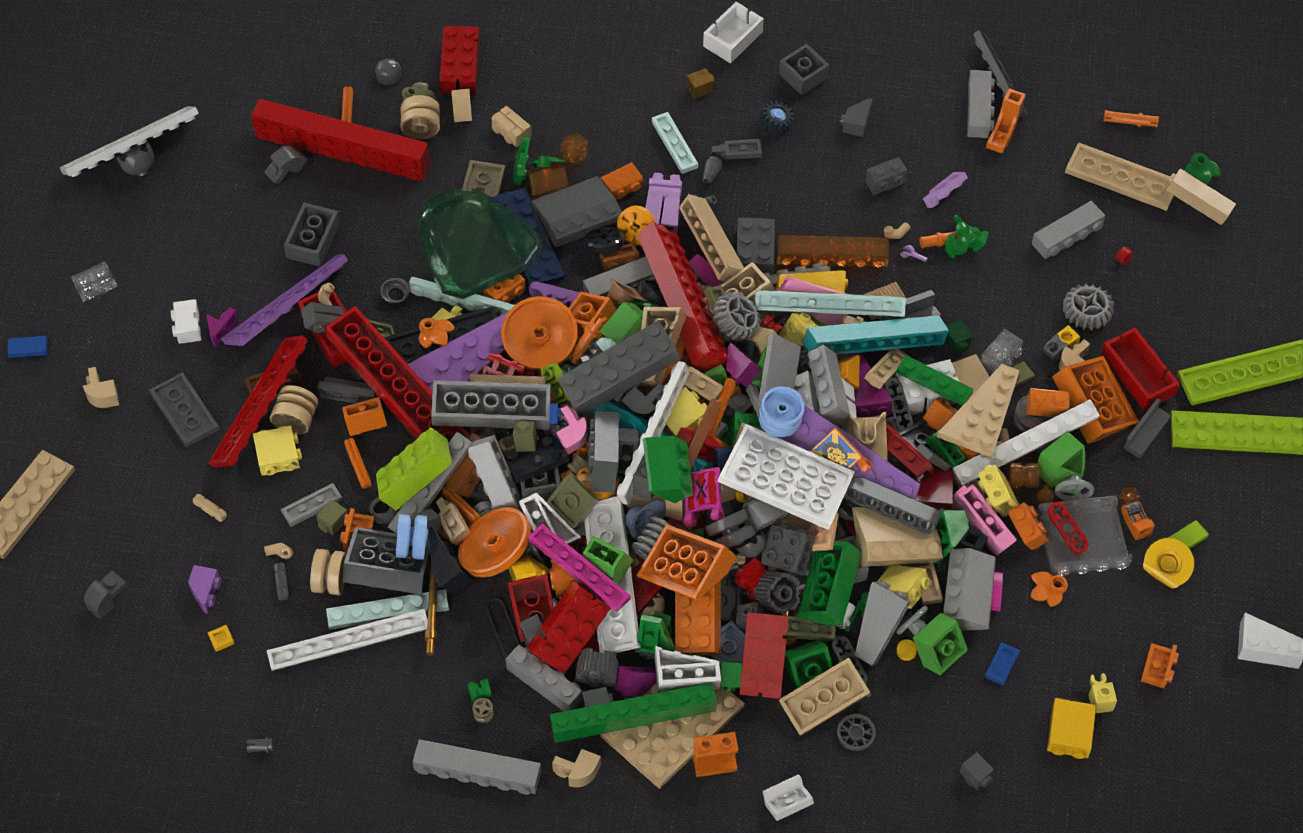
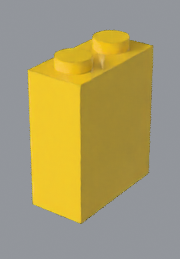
[1047,698,1096,759]

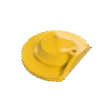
[1143,538,1194,588]

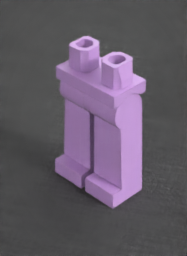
[645,173,682,235]

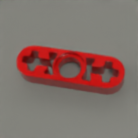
[1047,502,1089,554]

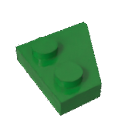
[637,614,675,654]

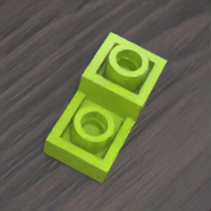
[540,363,570,405]

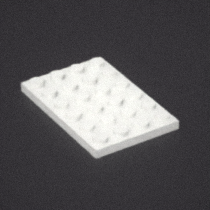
[718,424,855,530]

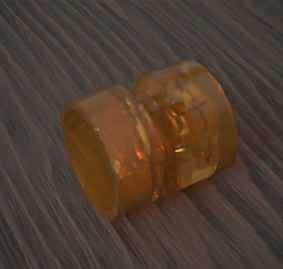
[1008,462,1039,488]

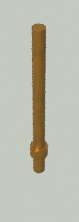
[425,561,437,656]

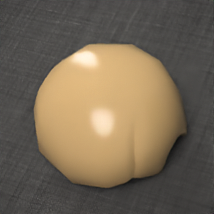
[638,593,666,619]

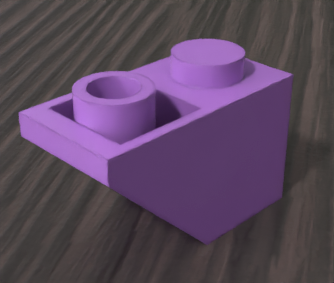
[188,565,221,613]

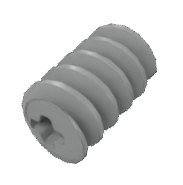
[632,516,671,560]

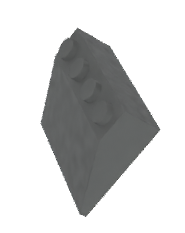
[532,176,622,248]
[342,527,431,594]

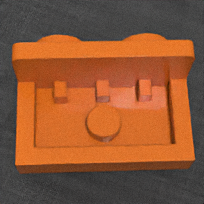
[340,508,374,552]
[1141,643,1179,688]

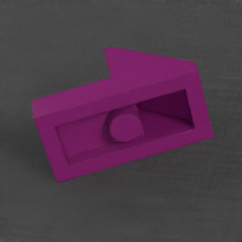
[207,307,239,347]

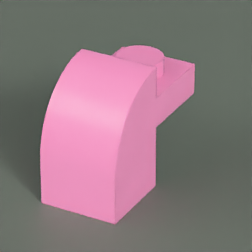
[556,405,588,455]

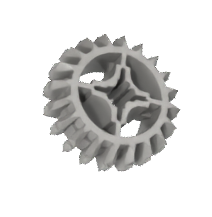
[1063,283,1114,331]
[712,291,761,342]

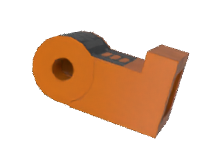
[1121,501,1155,540]

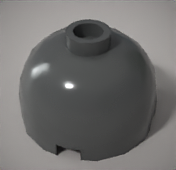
[117,143,154,177]

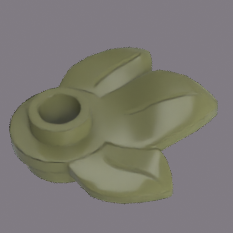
[402,82,437,101]

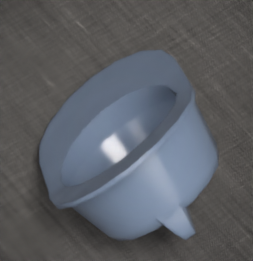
[625,499,666,539]

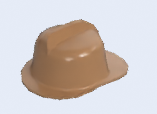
[607,278,648,307]

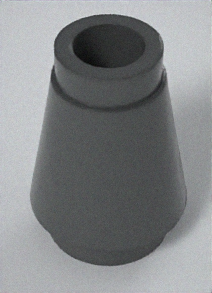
[702,156,722,185]

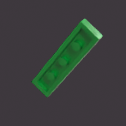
[896,355,973,406]

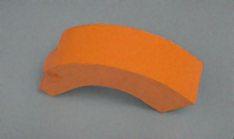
[986,88,1026,154]

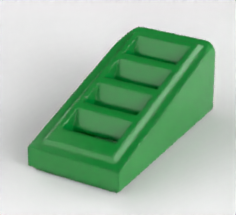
[925,427,966,468]

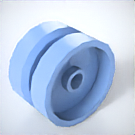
[759,386,805,438]
[396,514,428,560]

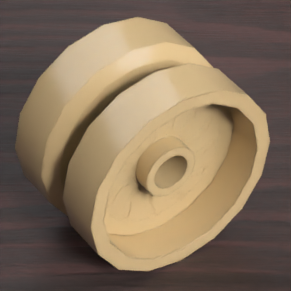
[400,95,440,139]
[310,549,347,595]

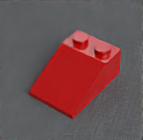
[508,574,553,642]

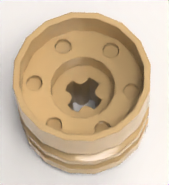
[270,385,318,435]

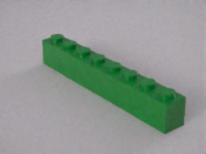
[550,682,717,743]

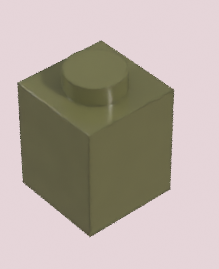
[513,421,537,452]
[316,499,348,536]

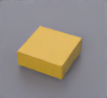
[208,625,234,652]

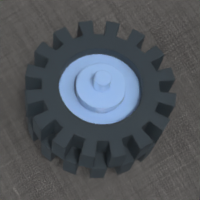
[759,101,794,135]

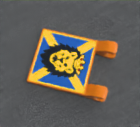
[809,427,873,472]

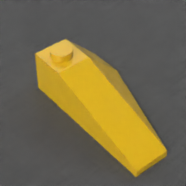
[509,554,551,582]

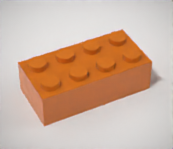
[675,580,721,656]

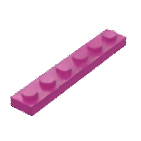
[528,524,631,612]

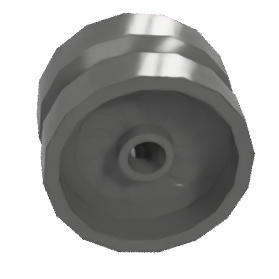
[705,509,756,549]

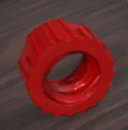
[1116,247,1134,265]

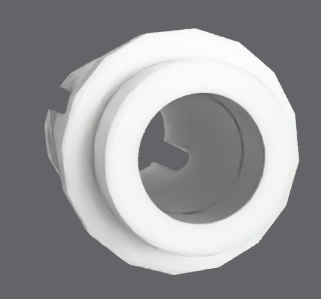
[836,603,855,629]

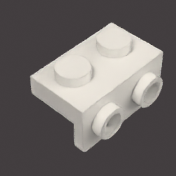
[763,775,814,821]

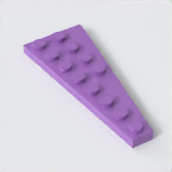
[221,254,348,346]
[408,312,508,392]
[779,404,921,500]

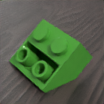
[583,535,633,585]

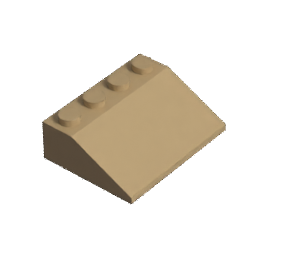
[852,507,943,567]

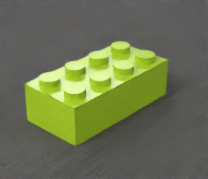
[376,427,452,511]

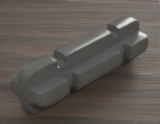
[274,563,289,601]

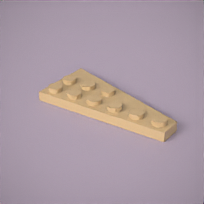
[936,364,1020,457]

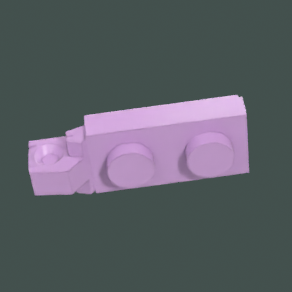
[923,172,968,208]

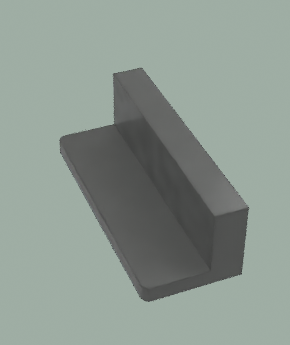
[882,290,941,321]
[318,377,378,403]
[1124,398,1172,459]

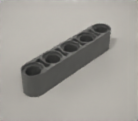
[844,476,940,534]

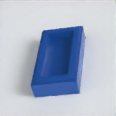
[8,336,48,358]
[985,642,1020,686]

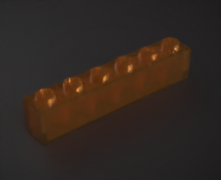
[777,235,889,267]

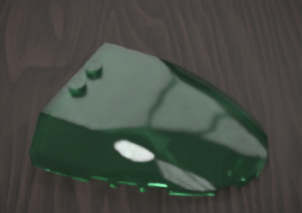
[418,187,543,299]

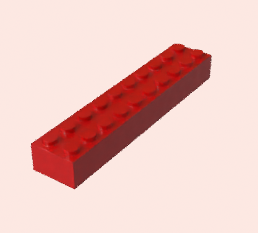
[251,99,430,181]
[637,221,728,373]
[325,306,470,443]

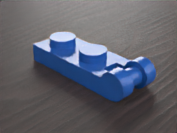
[549,404,562,426]

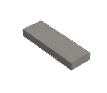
[281,483,343,527]

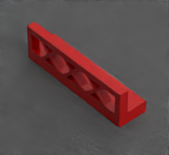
[875,415,934,478]

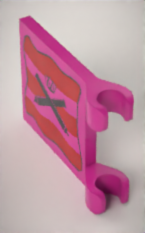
[684,467,725,527]

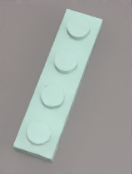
[652,112,698,174]

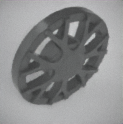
[837,714,876,751]

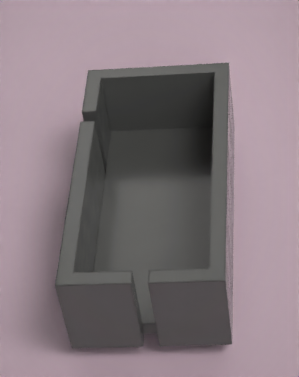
[587,411,619,493]

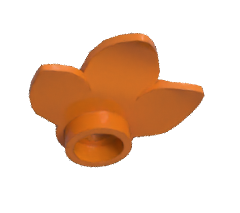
[419,318,455,349]
[1031,572,1068,607]

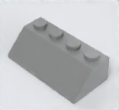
[943,548,996,631]

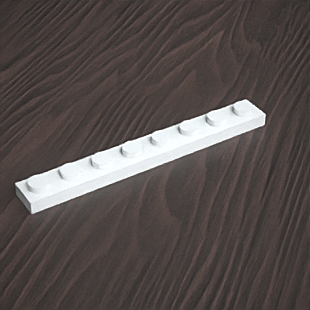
[617,361,689,505]
[953,399,1100,486]
[267,609,428,671]

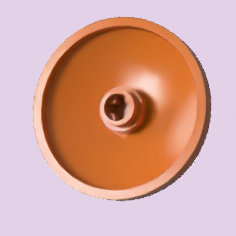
[501,296,578,371]
[458,507,531,577]

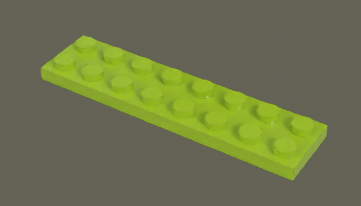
[1177,340,1303,406]
[1170,410,1303,455]

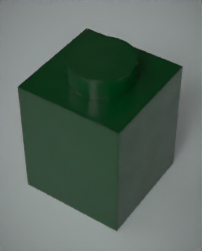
[945,320,972,353]

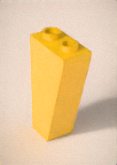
[775,271,848,293]

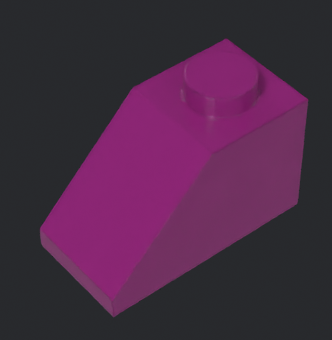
[726,343,762,387]
[614,666,657,699]

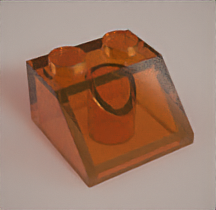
[526,163,568,197]

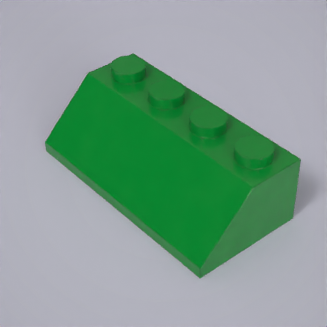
[797,541,862,626]

